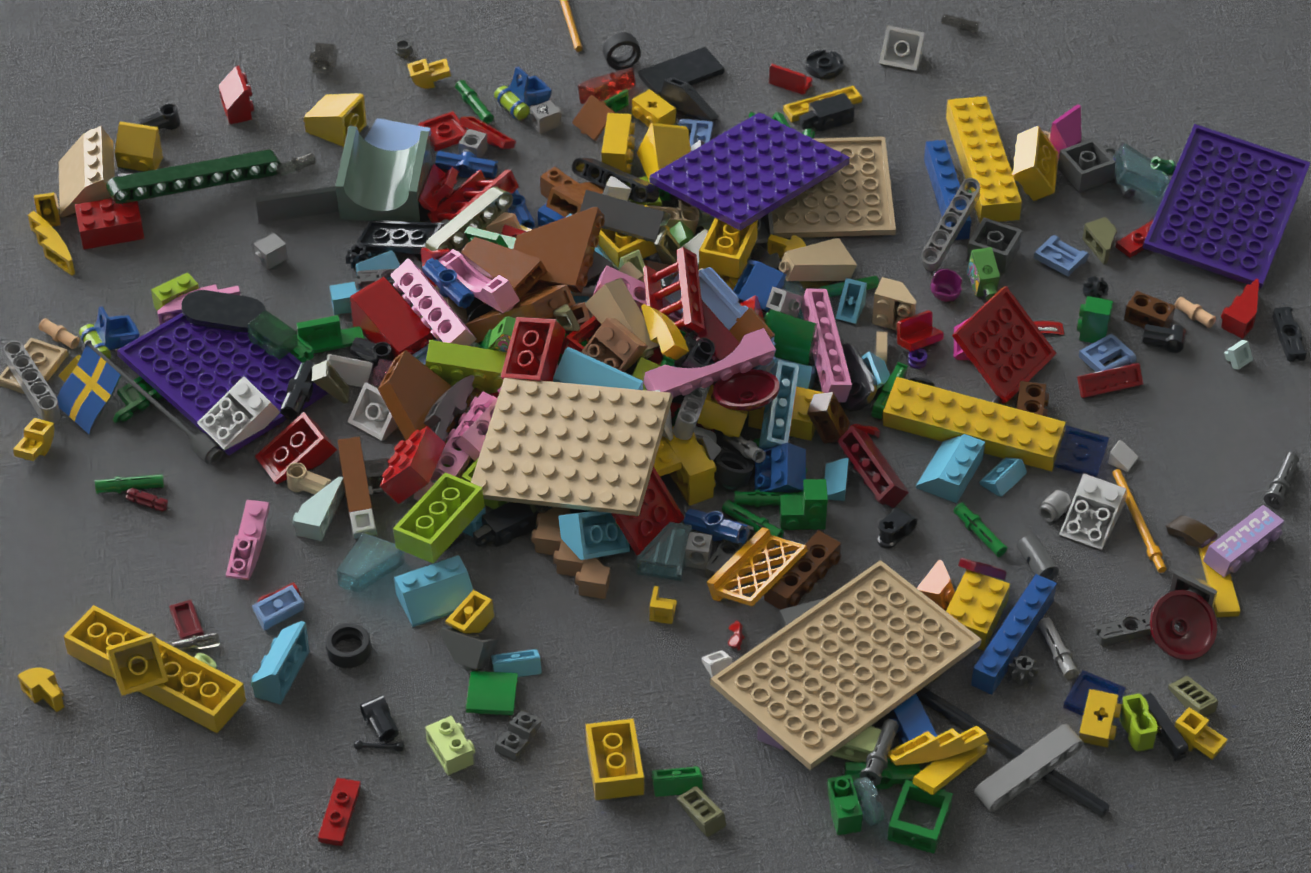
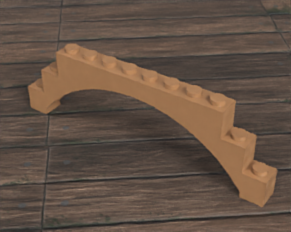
[531,505,611,599]

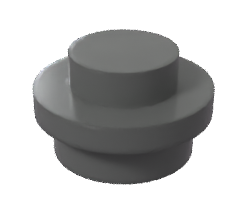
[394,39,413,57]

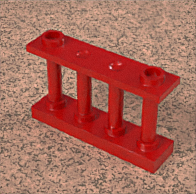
[427,170,519,223]
[643,247,705,347]

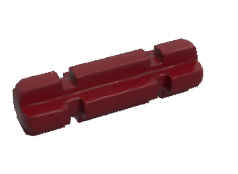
[126,488,169,512]

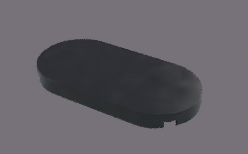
[181,290,266,332]
[839,343,877,411]

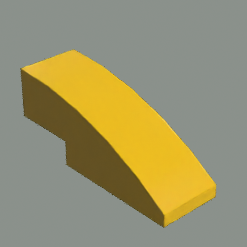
[641,304,689,360]

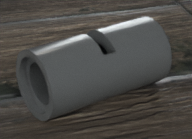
[1017,534,1059,580]

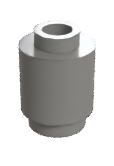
[1039,490,1071,522]

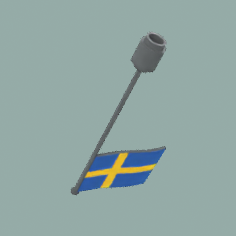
[57,340,224,464]

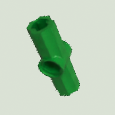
[845,758,920,789]

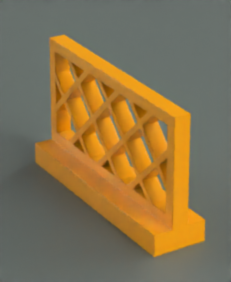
[707,527,808,606]

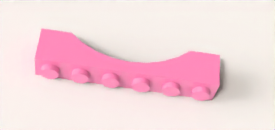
[438,249,520,313]
[643,328,776,398]

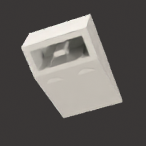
[197,376,280,450]
[1059,474,1127,550]

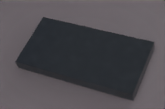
[638,47,725,96]
[355,221,444,254]

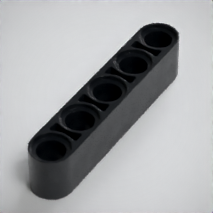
[572,158,660,203]

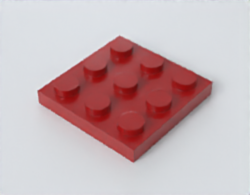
[611,466,684,560]

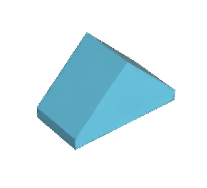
[835,278,867,324]

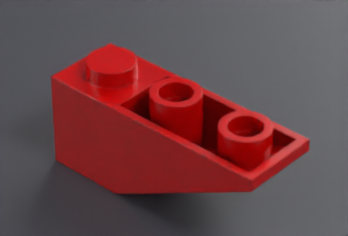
[1221,278,1259,339]

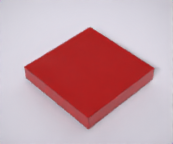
[418,111,468,152]

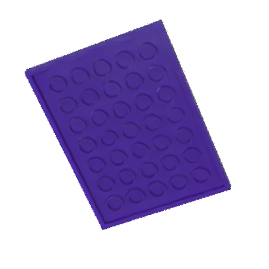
[649,112,850,230]
[1143,124,1311,289]
[117,313,329,455]

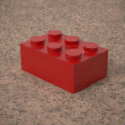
[75,198,145,250]
[380,426,446,504]

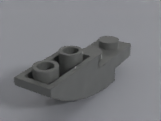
[424,375,475,441]

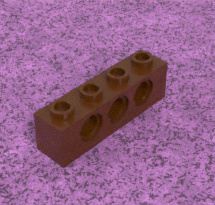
[764,531,842,610]

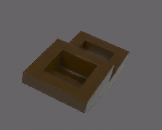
[1166,515,1218,548]

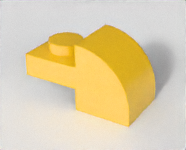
[407,58,452,89]
[767,235,806,259]
[13,418,54,461]
[18,668,64,712]
[1175,707,1228,760]

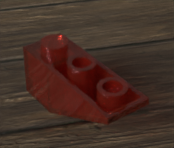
[577,68,636,104]

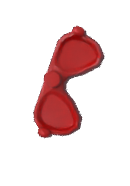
[849,424,880,438]
[728,620,745,650]

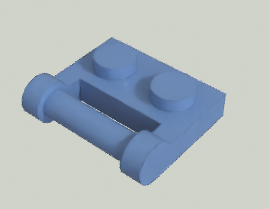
[677,119,713,147]
[1034,235,1089,276]
[1079,333,1137,372]

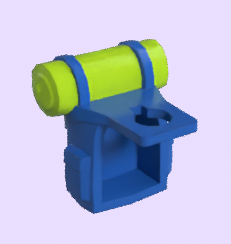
[494,67,552,121]
[79,306,140,360]

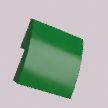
[771,313,817,366]
[466,671,518,715]

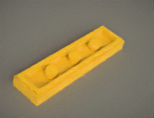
[783,85,862,122]
[1198,541,1240,617]
[913,744,988,795]

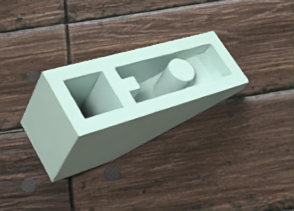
[292,477,345,541]

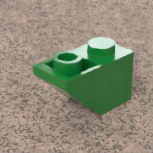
[827,775,863,835]

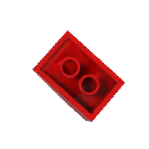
[255,412,337,484]

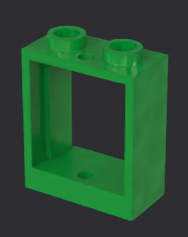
[887,780,953,854]

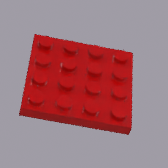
[952,286,1057,403]

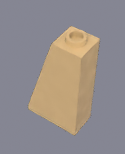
[778,238,857,281]
[585,278,659,359]

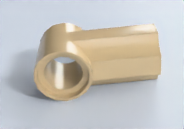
[286,463,331,495]

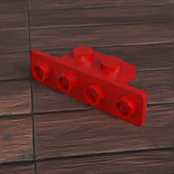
[418,164,458,213]

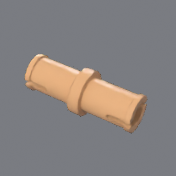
[1175,297,1216,328]
[39,318,80,349]

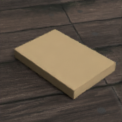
[0,338,69,394]

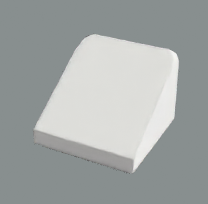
[1108,440,1138,472]
[350,508,376,539]
[701,650,733,677]

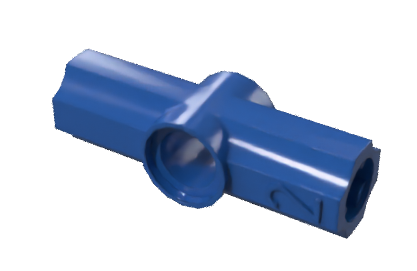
[435,151,498,178]
[507,190,535,229]
[422,258,474,309]
[684,509,749,544]

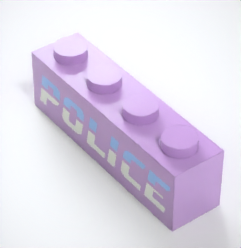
[1203,505,1284,577]

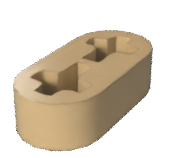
[875,332,887,364]

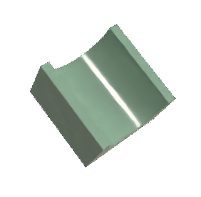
[335,126,432,222]

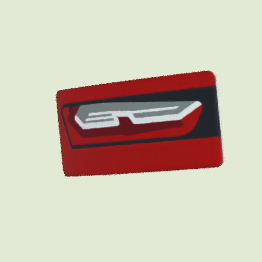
[1033,321,1064,335]

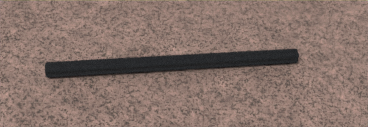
[916,687,1110,816]

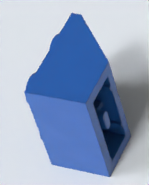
[733,260,787,312]
[755,442,806,493]

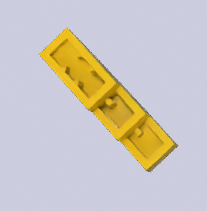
[28,211,75,276]
[887,726,989,765]

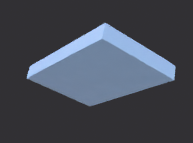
[364,118,432,151]

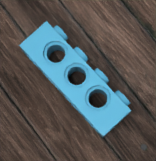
[759,360,799,450]

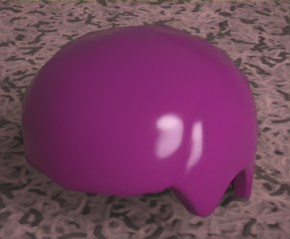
[930,269,962,302]

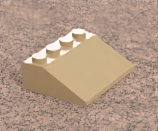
[59,126,115,218]

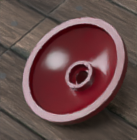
[713,369,780,411]
[1150,590,1217,660]

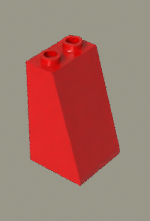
[350,277,433,361]

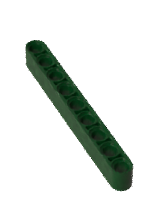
[106,149,282,204]

